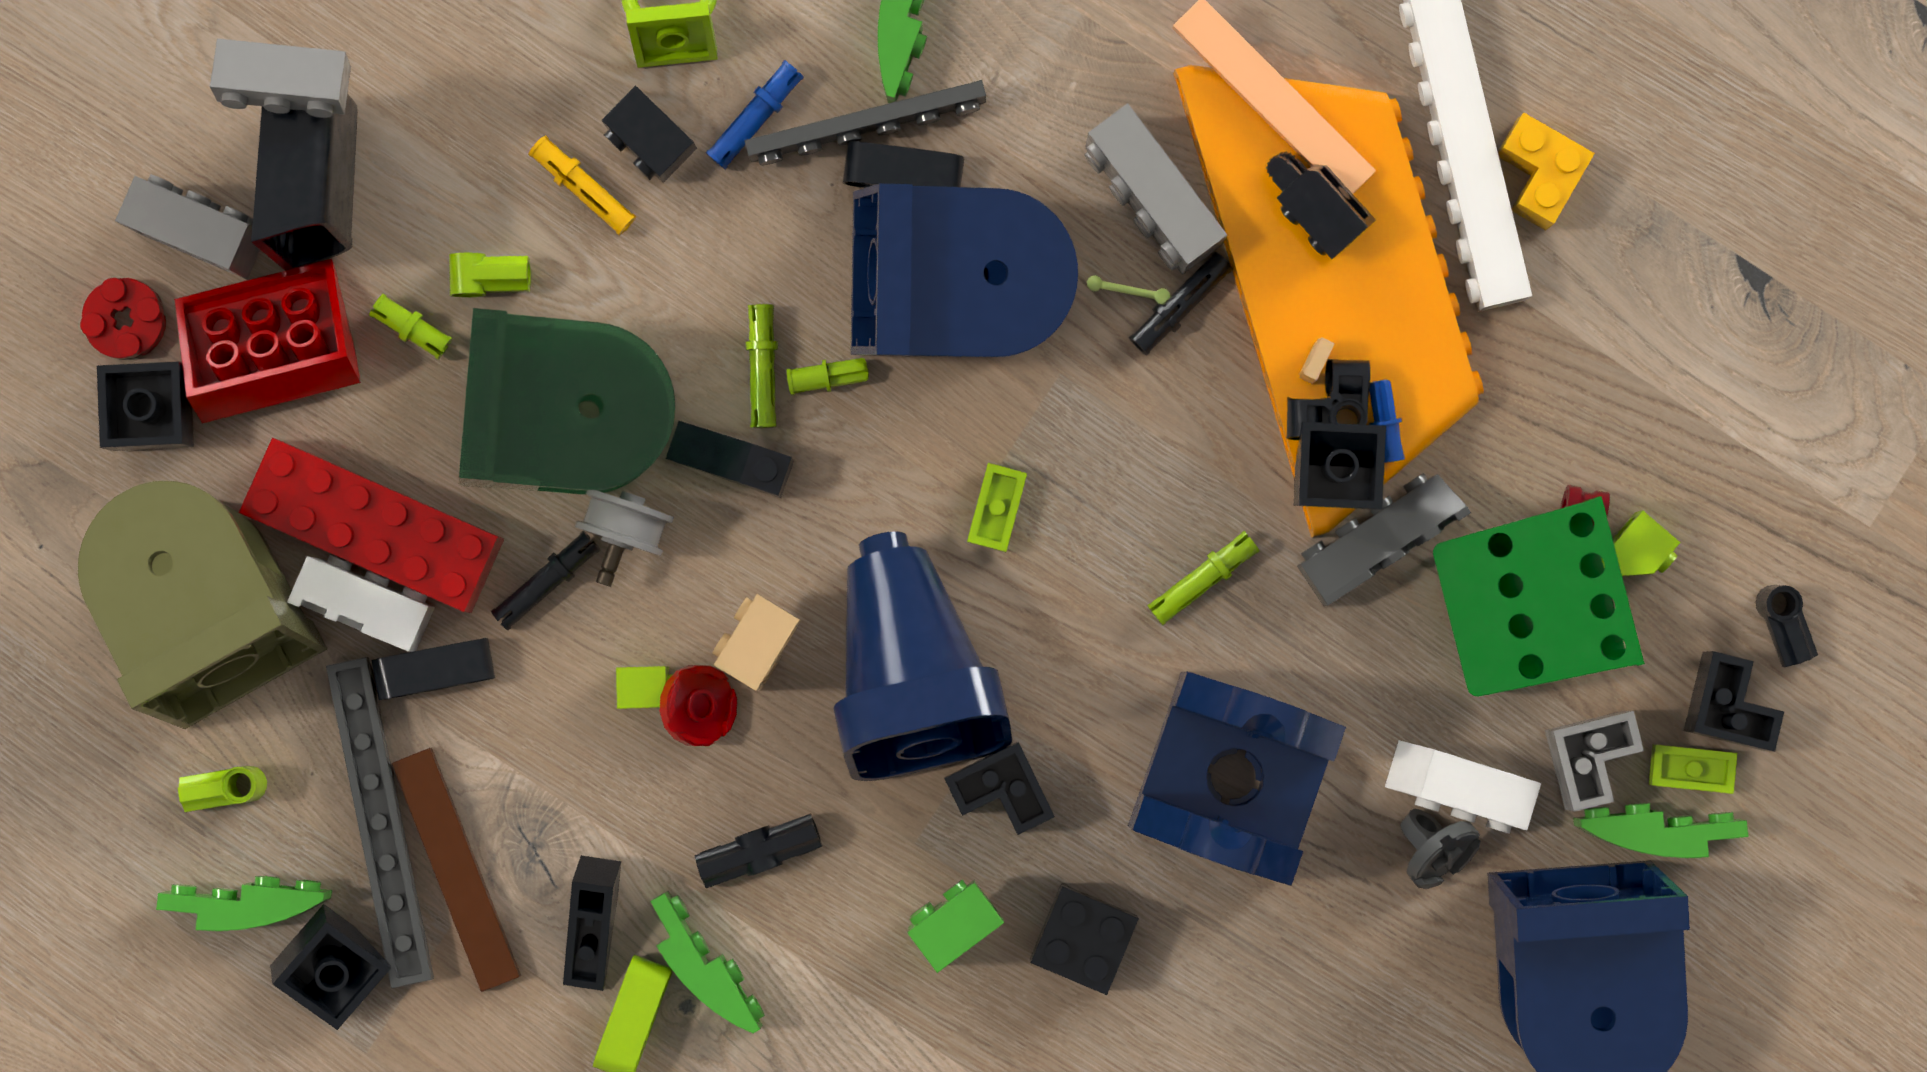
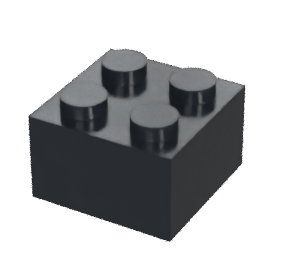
[97,361,194,451]
[1030,883,1139,995]

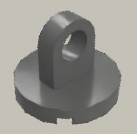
[1400,809,1481,889]

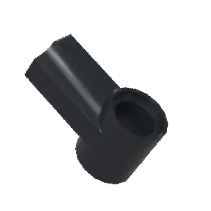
[1755,585,1818,667]

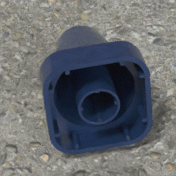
[833,531,1012,781]

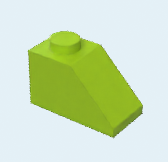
[1602,510,1681,577]

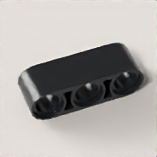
[842,141,964,188]
[371,638,495,700]

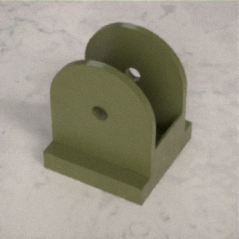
[78,481,327,729]

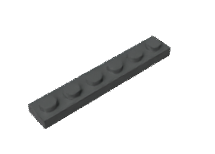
[744,80,986,166]

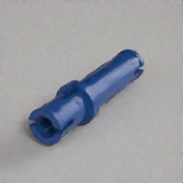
[705,60,804,170]

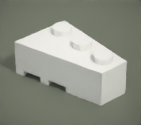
[287,554,435,652]
[1385,740,1541,834]

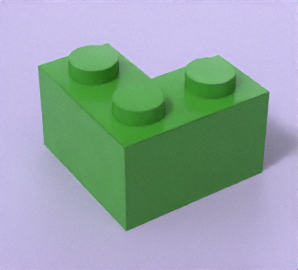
[907,879,1004,973]

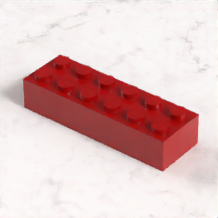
[238,438,504,613]

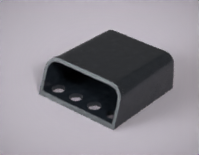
[251,94,358,271]

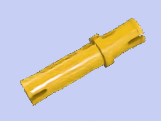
[528,135,637,236]

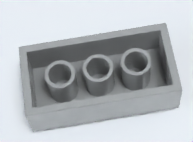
[1084,103,1227,275]

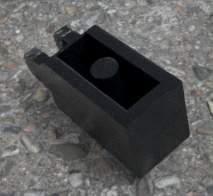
[1266,151,1376,259]

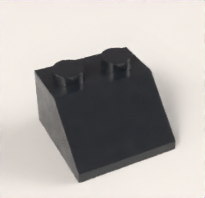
[1293,422,1386,510]
[270,904,391,1030]

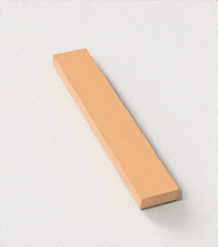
[1172,0,1376,194]

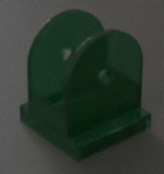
[459,308,675,495]

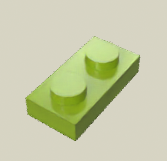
[967,463,1027,553]
[1648,744,1738,794]

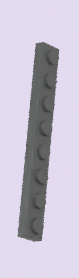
[326,657,434,988]

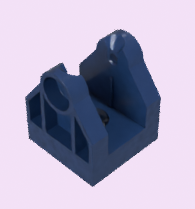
[1128,671,1346,886]

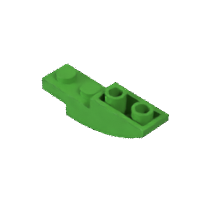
[877,0,927,103]
[1573,803,1748,858]
[156,876,332,931]
[650,891,765,1033]

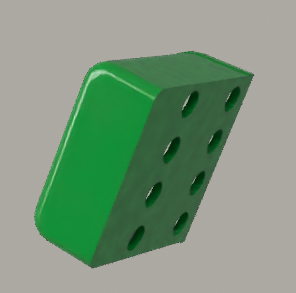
[1433,496,1645,697]

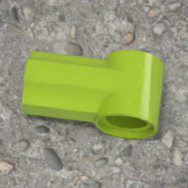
[449,252,531,298]
[178,766,267,812]

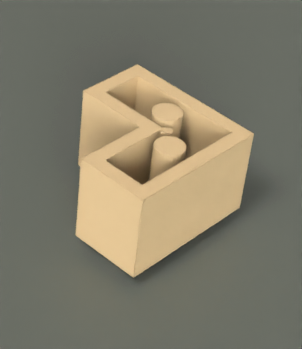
[712,594,802,691]

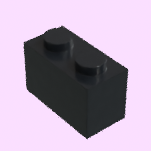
[601,85,697,183]

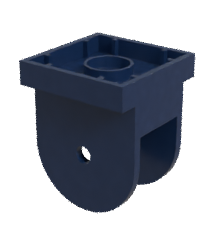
[851,183,1078,357]
[1487,860,1690,1072]

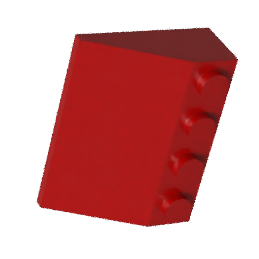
[174,259,361,424]

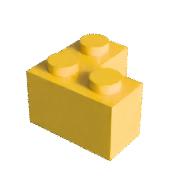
[1498,112,1595,231]

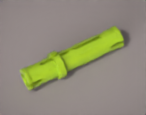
[745,304,778,428]
[1147,531,1260,626]

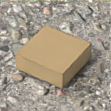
[1299,337,1335,384]

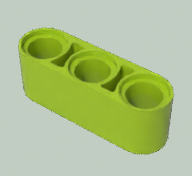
[592,954,673,1072]

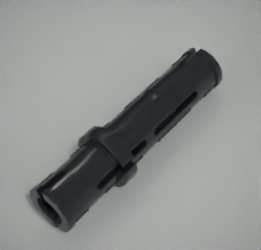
[1129,252,1233,356]
[491,531,600,631]

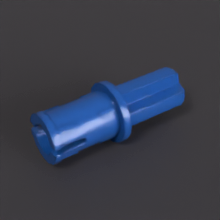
[1369,380,1405,463]

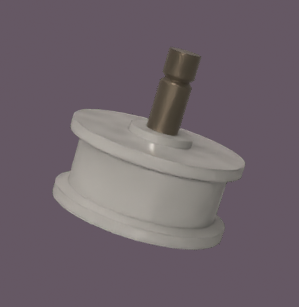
[575,488,674,587]

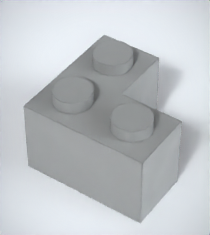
[1545,711,1644,812]

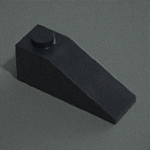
[665,421,794,498]
[563,855,621,991]

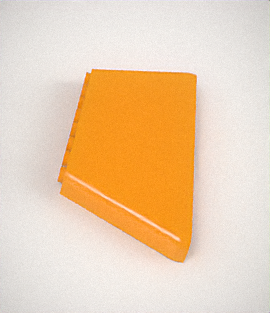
[1173,65,1484,538]

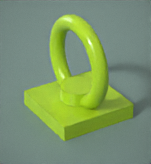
[621,0,718,68]

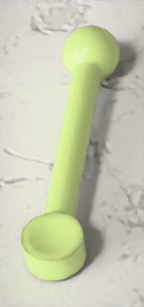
[1087,275,1170,305]

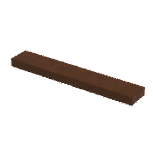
[392,748,521,992]

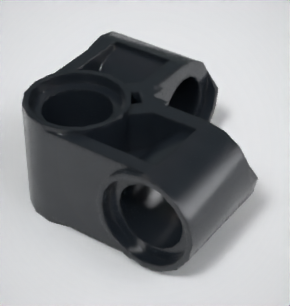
[1286,359,1370,440]

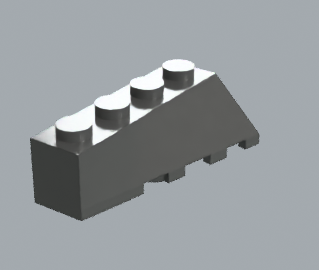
[1297,473,1471,606]

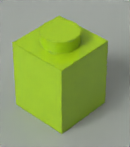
[616,666,673,709]

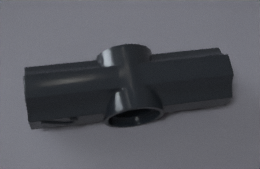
[694,813,823,888]

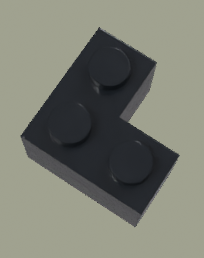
[1683,651,1784,752]
[944,742,1055,835]

